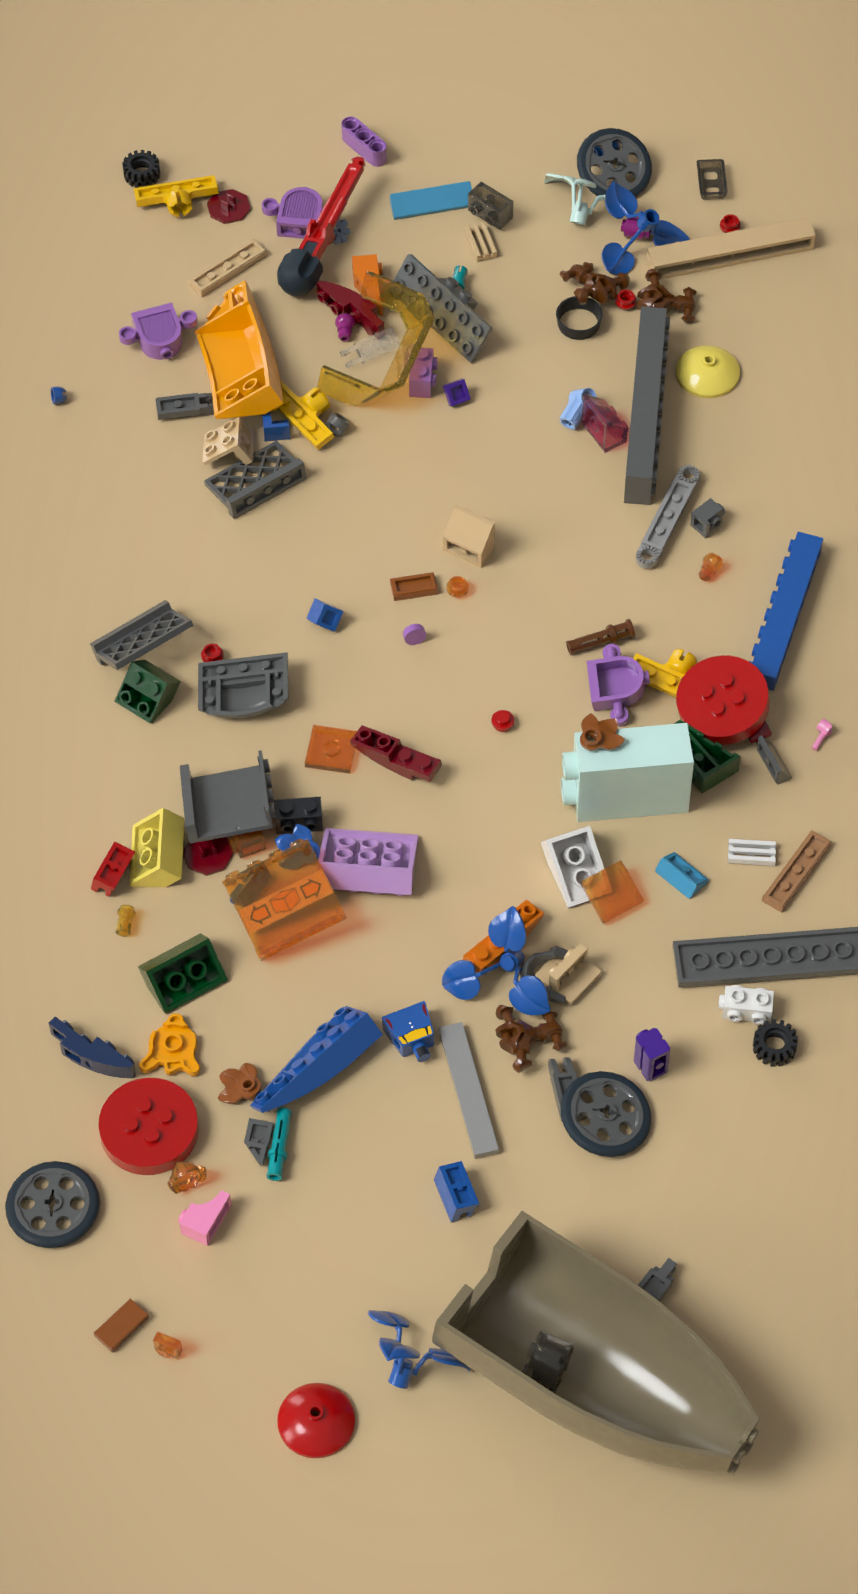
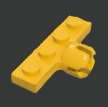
[133,175,219,217]
[278,380,334,450]
[633,649,697,698]

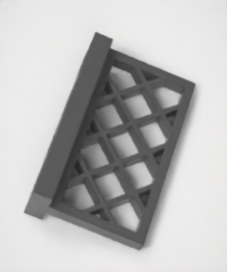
[204,441,307,519]
[90,600,194,670]

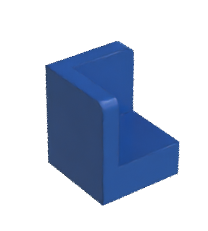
[262,411,291,442]
[307,598,344,632]

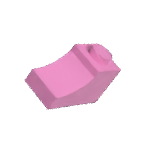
[178,1190,232,1246]

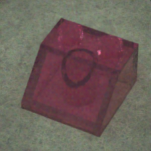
[582,395,629,453]

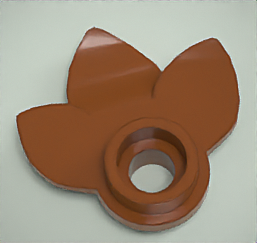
[580,713,625,751]
[218,1063,262,1104]

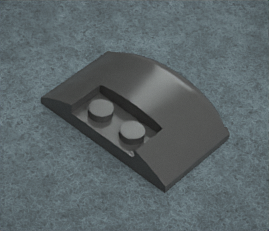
[198,652,289,718]

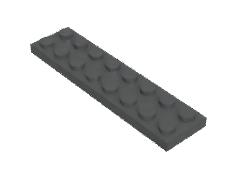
[672,927,858,988]

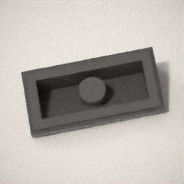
[757,735,792,785]

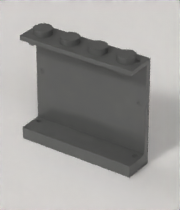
[180,750,276,843]

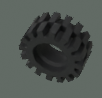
[122,150,161,188]
[753,1019,798,1067]

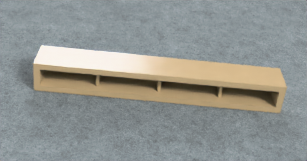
[647,217,816,279]

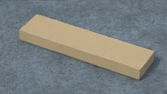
[188,239,267,297]

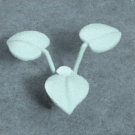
[544,173,605,225]

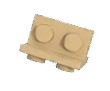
[535,943,601,1005]

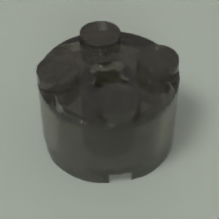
[522,1331,574,1392]

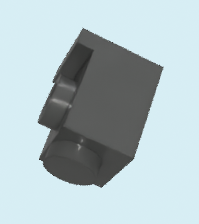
[690,498,725,538]

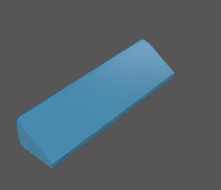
[390,181,475,220]

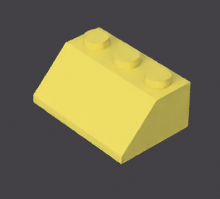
[129,808,185,887]

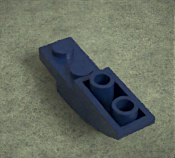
[48,1017,136,1079]

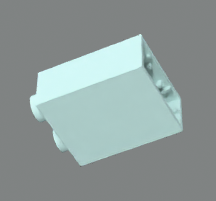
[561,723,694,822]

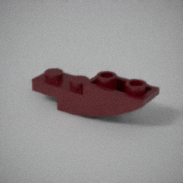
[316,280,385,341]
[350,725,442,782]

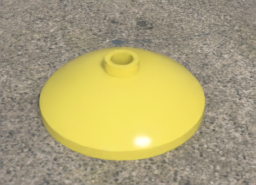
[676,345,740,398]

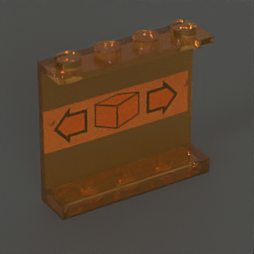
[222,839,347,961]

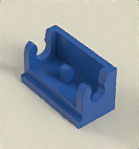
[434,1161,479,1222]

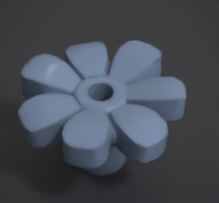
[333,218,350,244]

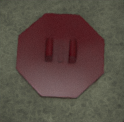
[207,189,251,224]
[183,837,233,876]

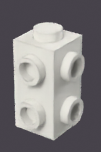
[718,985,774,1024]

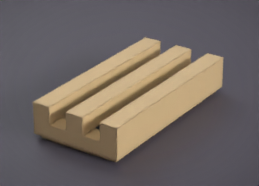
[465,222,497,261]

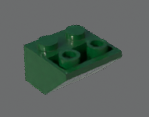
[114,660,181,723]

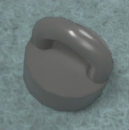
[326,412,350,436]

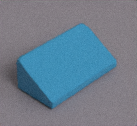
[655,852,709,899]

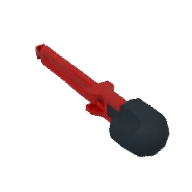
[277,157,366,297]

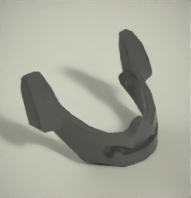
[520,946,568,1003]

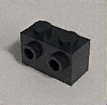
[274,796,323,834]

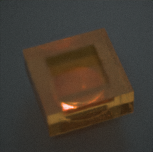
[153,1331,182,1359]

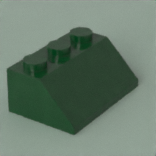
[138,933,228,1014]

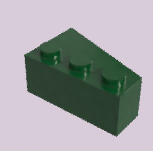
[674,720,741,793]

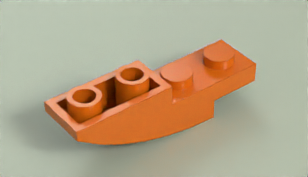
[462,899,544,973]

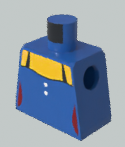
[382,1001,434,1062]

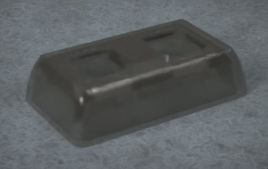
[697,159,728,200]

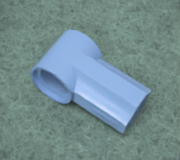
[559,388,597,430]

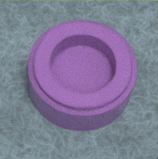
[403,624,426,645]

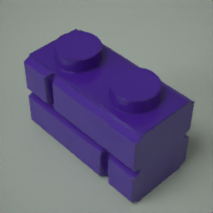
[634,1028,670,1082]

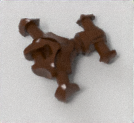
[560,262,630,304]
[637,268,697,323]
[495,1005,568,1073]

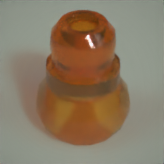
[698,553,723,582]

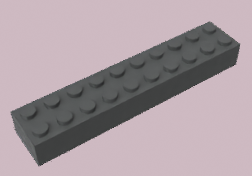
[624,307,670,505]

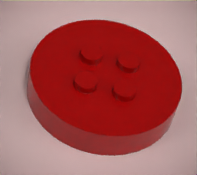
[676,655,770,745]
[98,1078,199,1175]

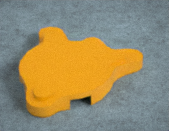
[139,1013,200,1076]

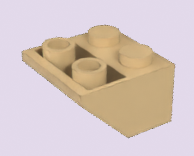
[443,505,495,567]

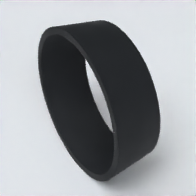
[556,296,603,340]

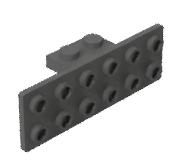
[390,254,492,362]

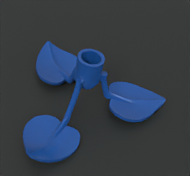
[601,181,690,276]
[442,906,551,1015]
[368,1310,471,1389]

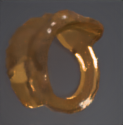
[167,1161,207,1194]

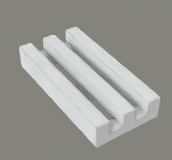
[728,839,776,866]

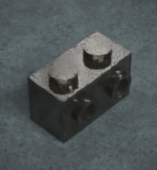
[468,181,513,230]

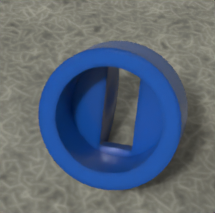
[51,386,67,404]

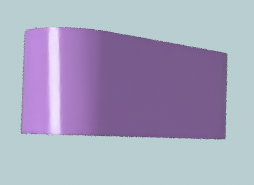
[341,116,387,167]

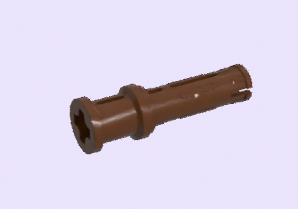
[566,619,635,655]

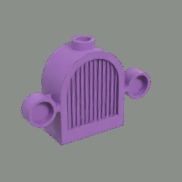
[261,187,323,239]
[119,302,198,360]
[586,644,650,727]

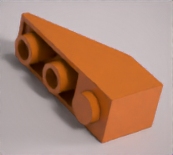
[352,254,387,316]

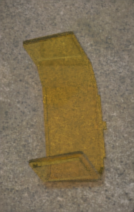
[317,271,435,406]

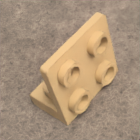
[202,417,254,465]

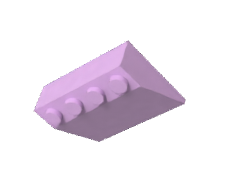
[317,828,418,896]

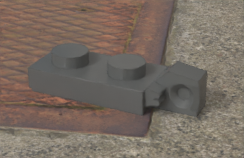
[638,1258,677,1302]

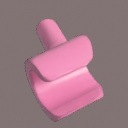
[812,719,832,751]

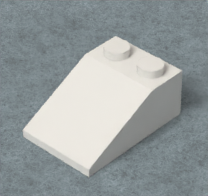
[541,826,612,908]

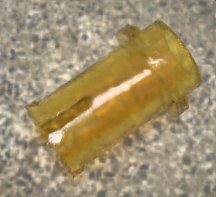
[115,905,136,937]

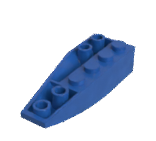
[250,1006,383,1113]

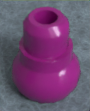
[335,313,355,342]

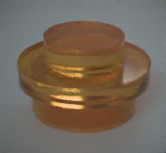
[446,576,469,598]

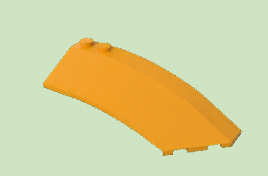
[194,280,284,419]

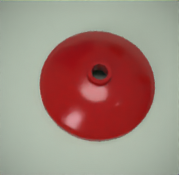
[277,1383,355,1458]

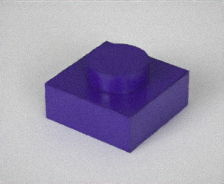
[443,378,471,406]

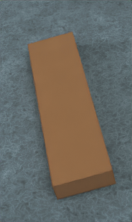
[762,830,832,913]

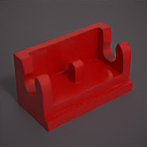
[91,841,135,896]

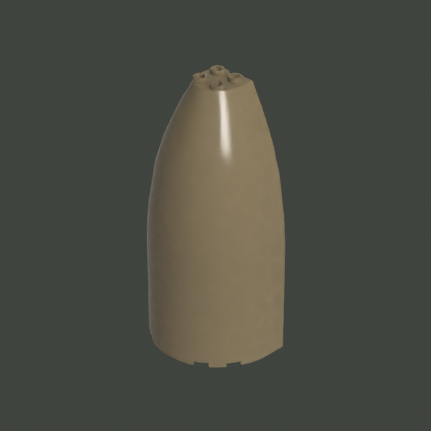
[432,1211,759,1476]

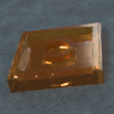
[305,725,357,774]
[580,860,645,924]

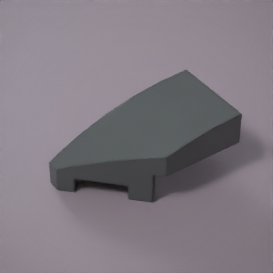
[244,1118,274,1166]

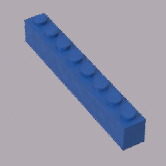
[749,532,823,691]

